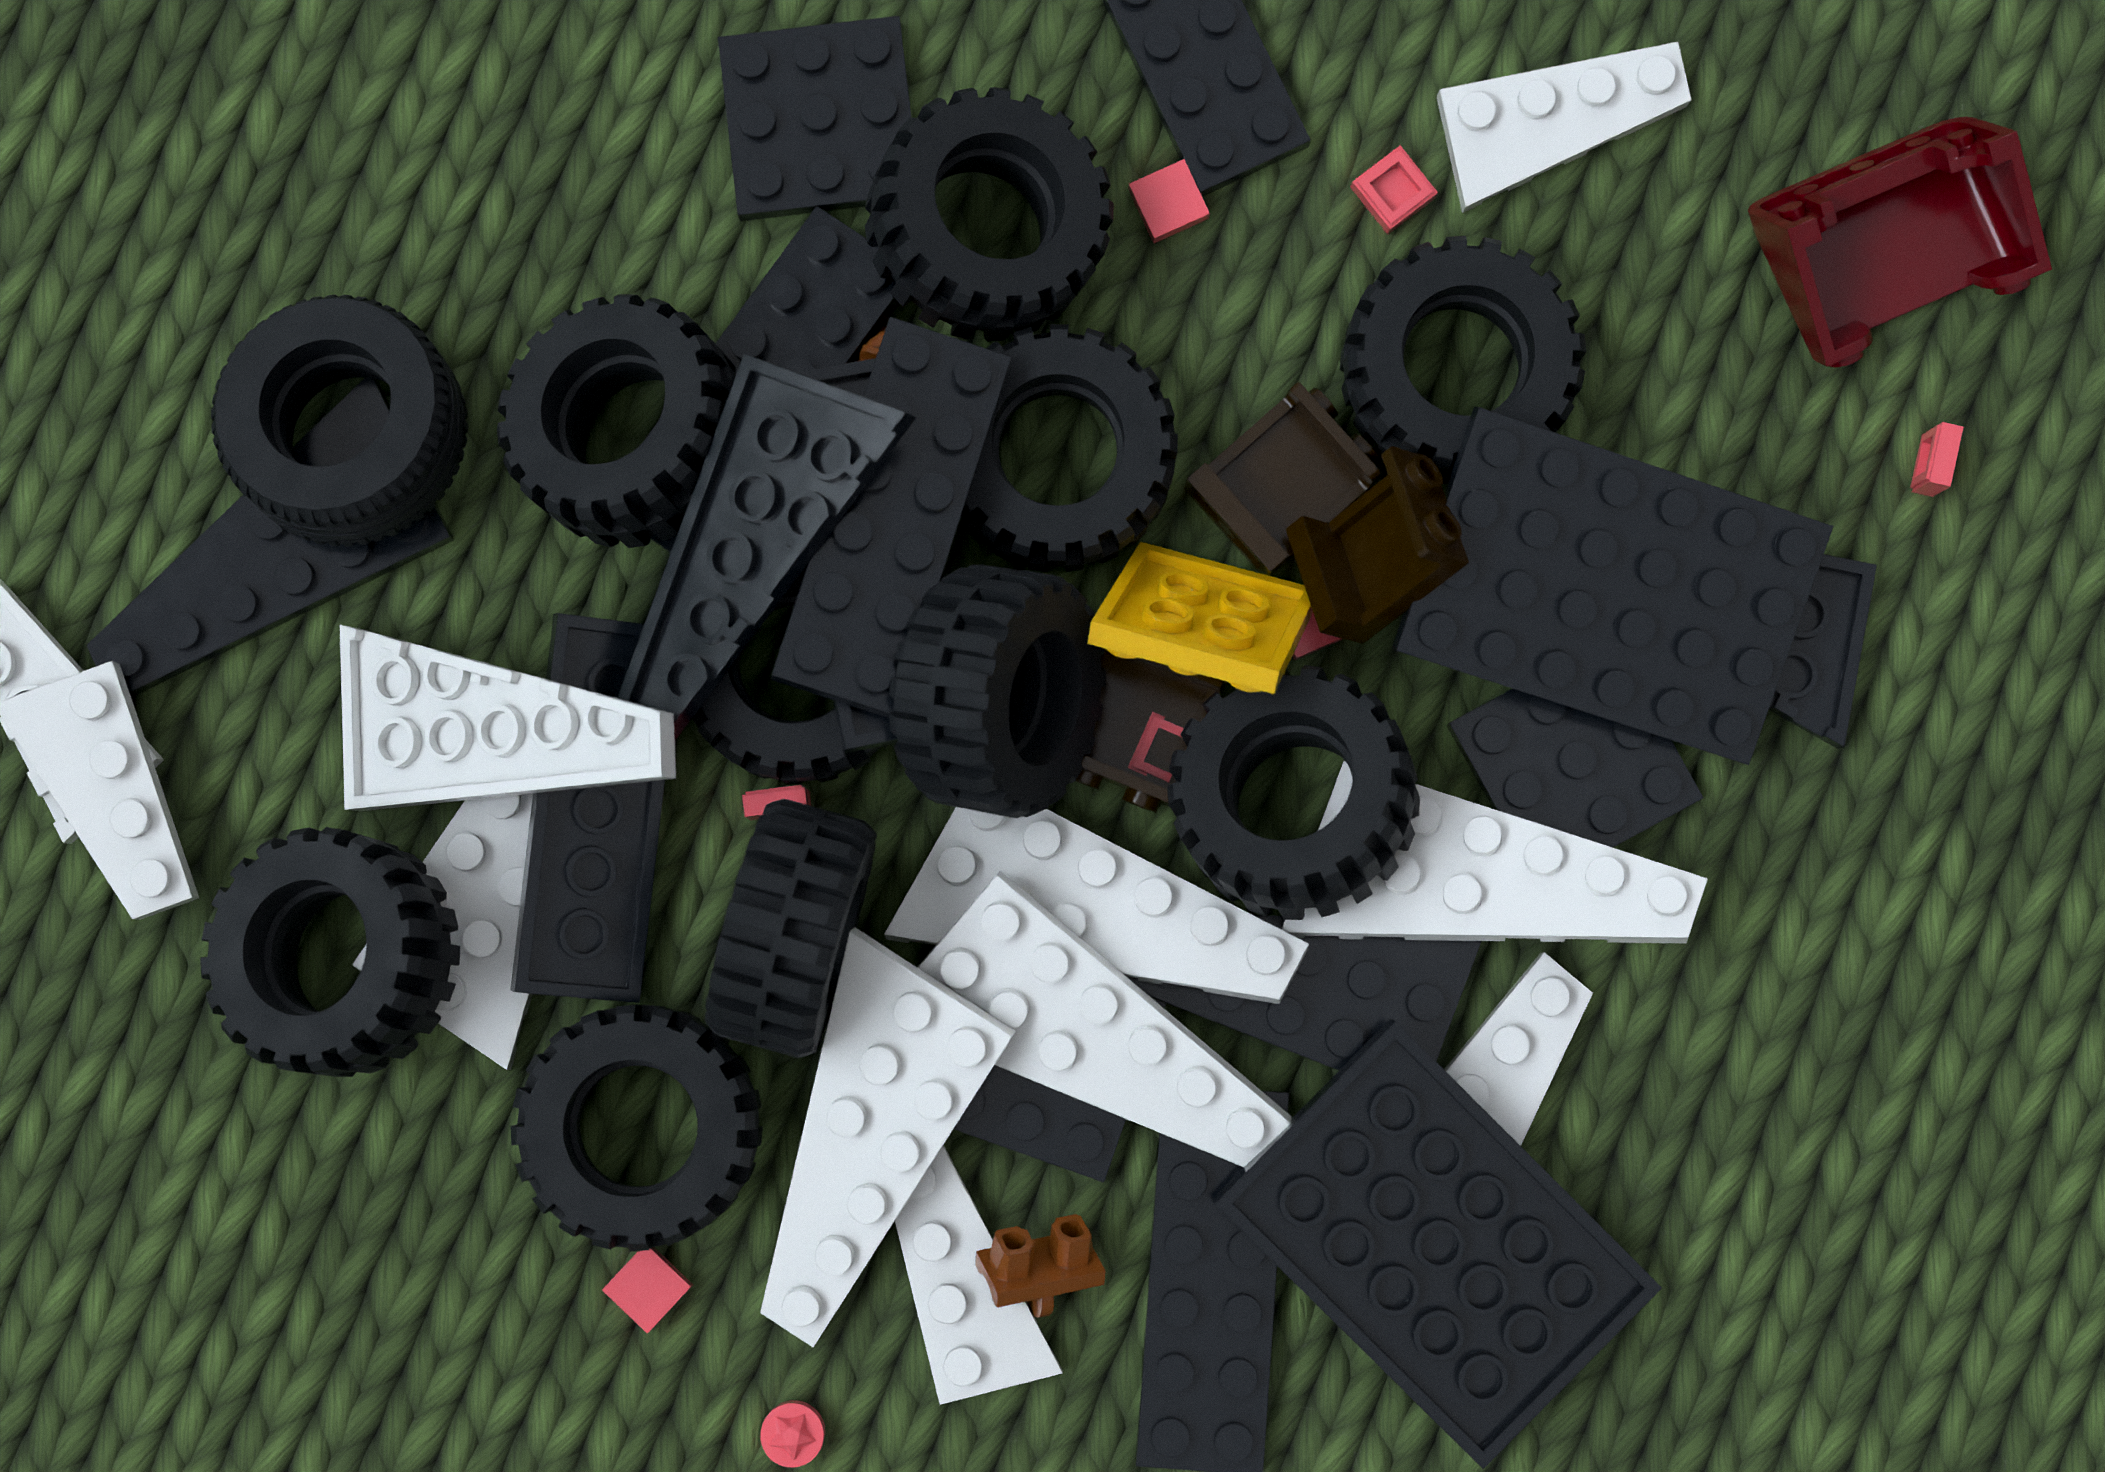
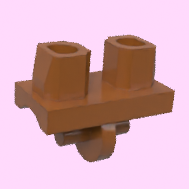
[975,1214,1106,1318]

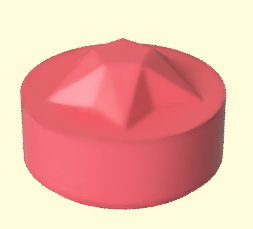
[760,1400,825,1468]

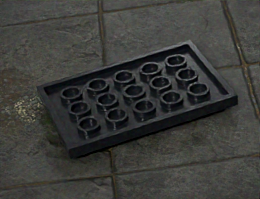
[1392,407,1834,765]
[1212,1018,1662,1469]

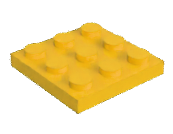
[1087,542,1313,694]

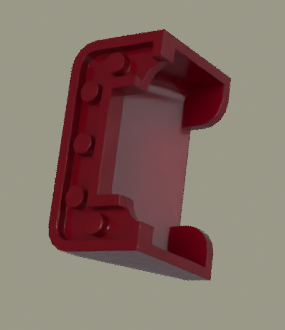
[1748,117,2052,367]

